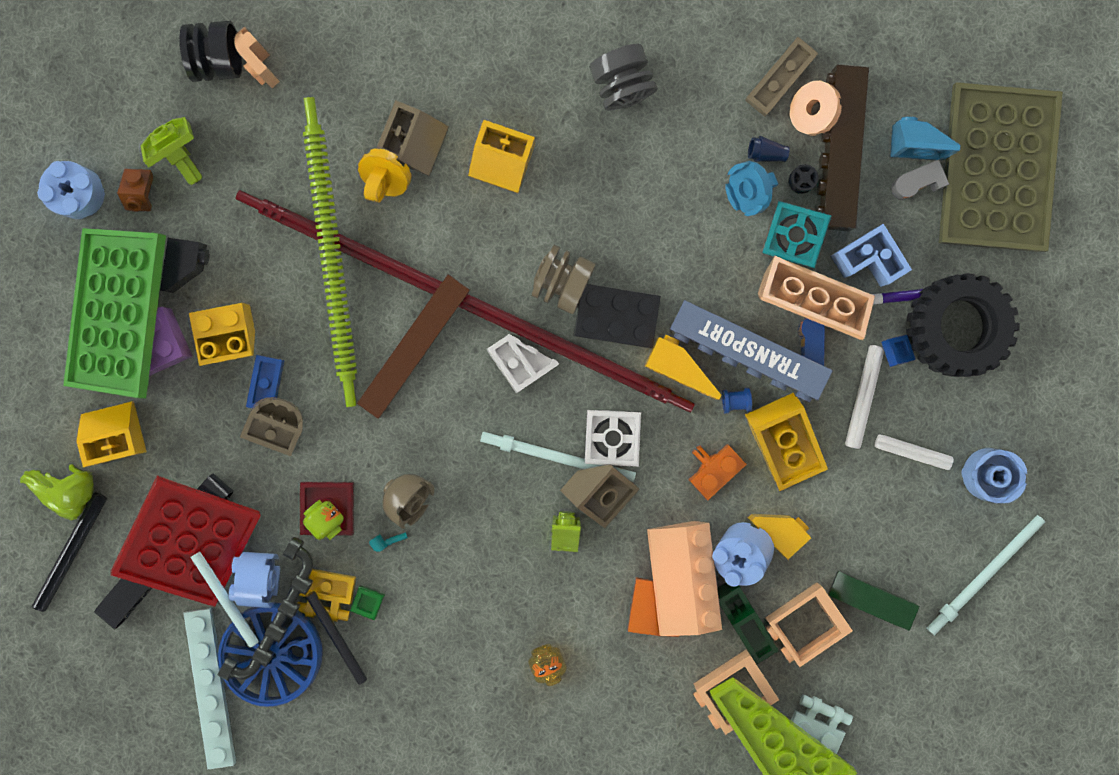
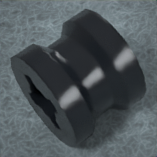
[788,164,819,194]

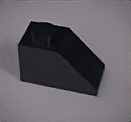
[160,237,210,293]

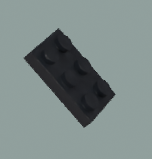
[573,284,661,348]

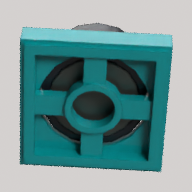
[762,201,831,268]

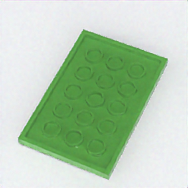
[63,228,166,398]

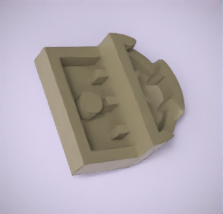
[240,397,303,456]

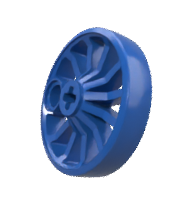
[218,603,323,707]

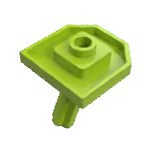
[141,117,202,185]

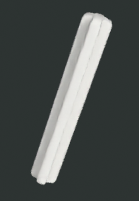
[845,345,884,449]

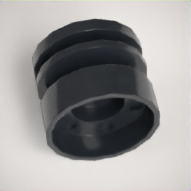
[179,21,242,82]

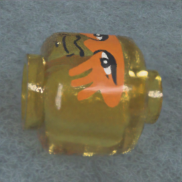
[528,644,567,686]

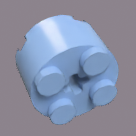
[37,161,105,219]
[961,448,1027,503]
[712,522,774,587]
[229,552,280,608]

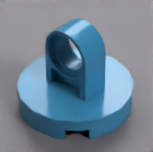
[725,161,779,216]

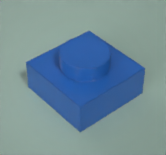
[881,335,916,367]

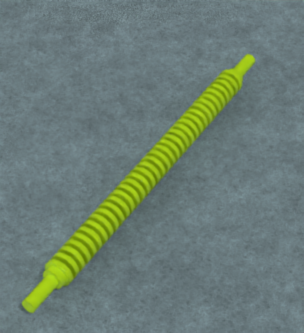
[303,97,358,407]

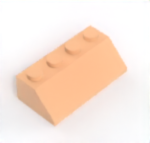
[758,256,875,340]
[647,521,722,636]

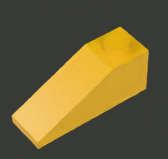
[644,335,721,400]

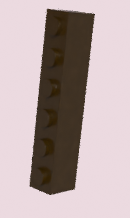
[815,65,869,231]

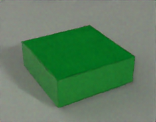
[350,585,385,621]

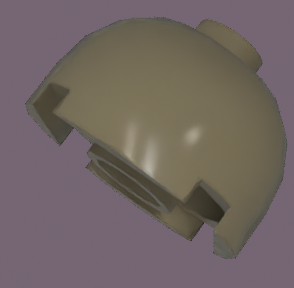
[383,474,434,529]

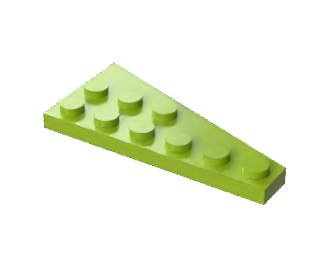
[710,677,857,775]

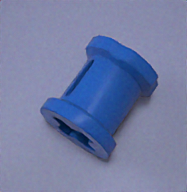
[722,388,752,414]

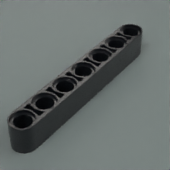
[94,474,234,630]

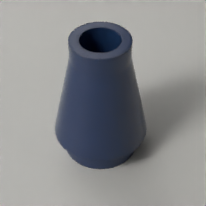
[748,136,790,162]

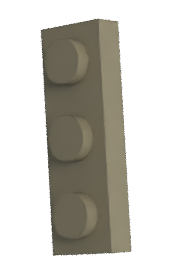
[745,37,818,117]

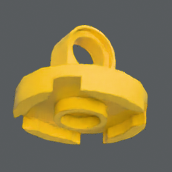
[358,149,412,203]

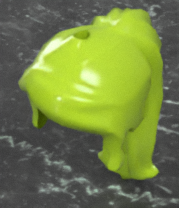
[20,464,94,521]

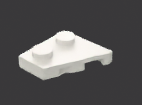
[487,334,559,394]

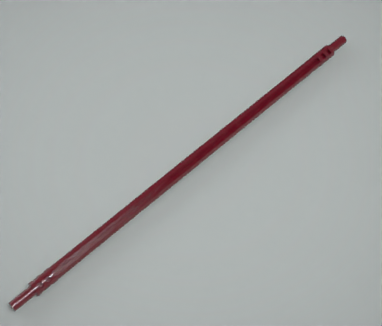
[235,190,695,413]

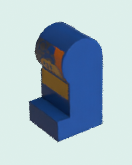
[797,318,825,366]

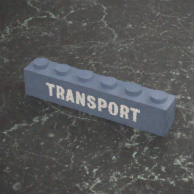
[670,300,833,403]

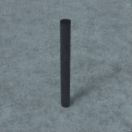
[305,591,367,685]

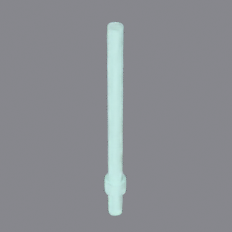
[480,432,636,482]
[926,515,1045,636]

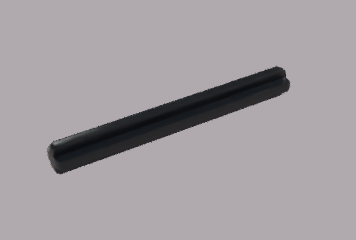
[32,492,107,612]

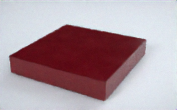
[300,482,354,536]

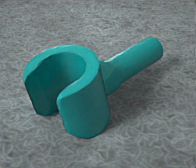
[369,532,408,552]

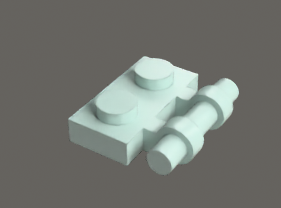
[791,694,853,754]

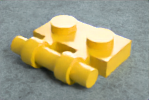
[297,569,356,622]

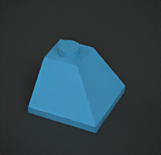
[890,117,960,161]

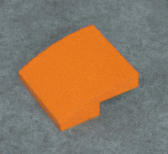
[627,577,679,637]

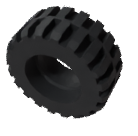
[906,273,1020,377]

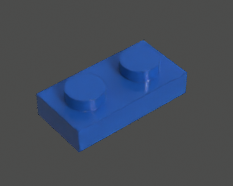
[246,355,285,408]

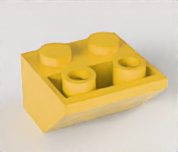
[468,119,536,193]
[189,303,255,366]
[76,401,147,467]

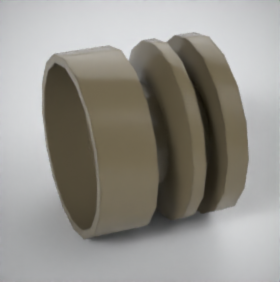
[531,245,596,315]

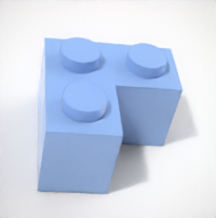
[830,224,912,287]

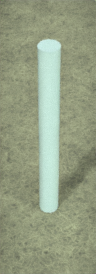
[190,552,259,648]

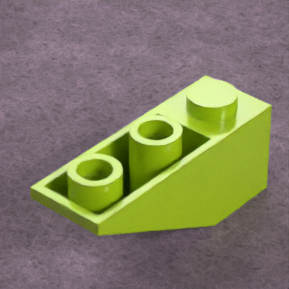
[551,511,581,552]

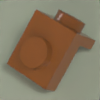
[117,169,153,212]

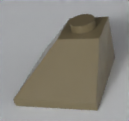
[560,464,639,528]

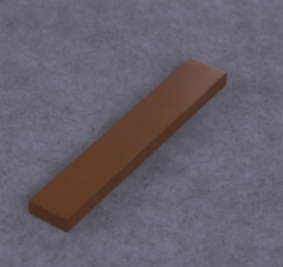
[357,274,470,419]

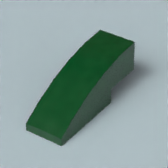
[828,571,920,631]
[717,583,779,665]

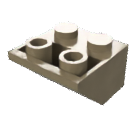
[376,100,449,176]

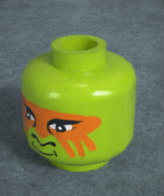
[303,500,344,540]

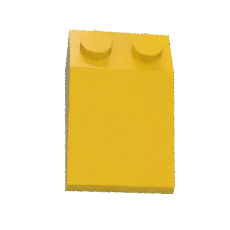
[745,393,828,491]

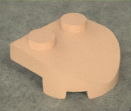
[234,27,280,88]

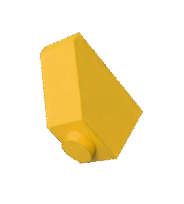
[748,514,811,560]

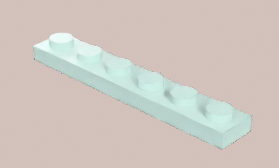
[183,607,236,770]

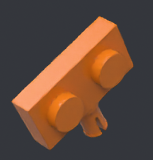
[689,444,747,500]

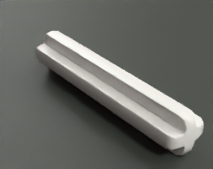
[875,434,954,470]

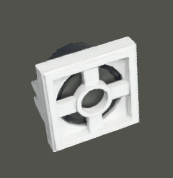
[585,410,641,466]

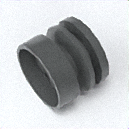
[589,44,658,111]

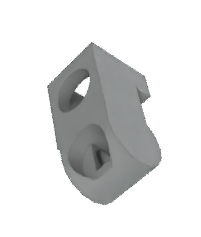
[891,160,949,200]

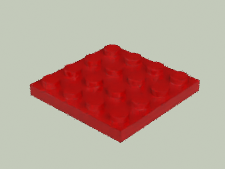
[111,476,261,607]

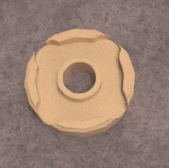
[790,81,842,136]

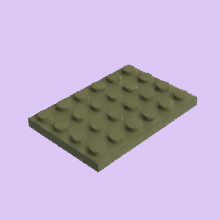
[939,82,1063,252]

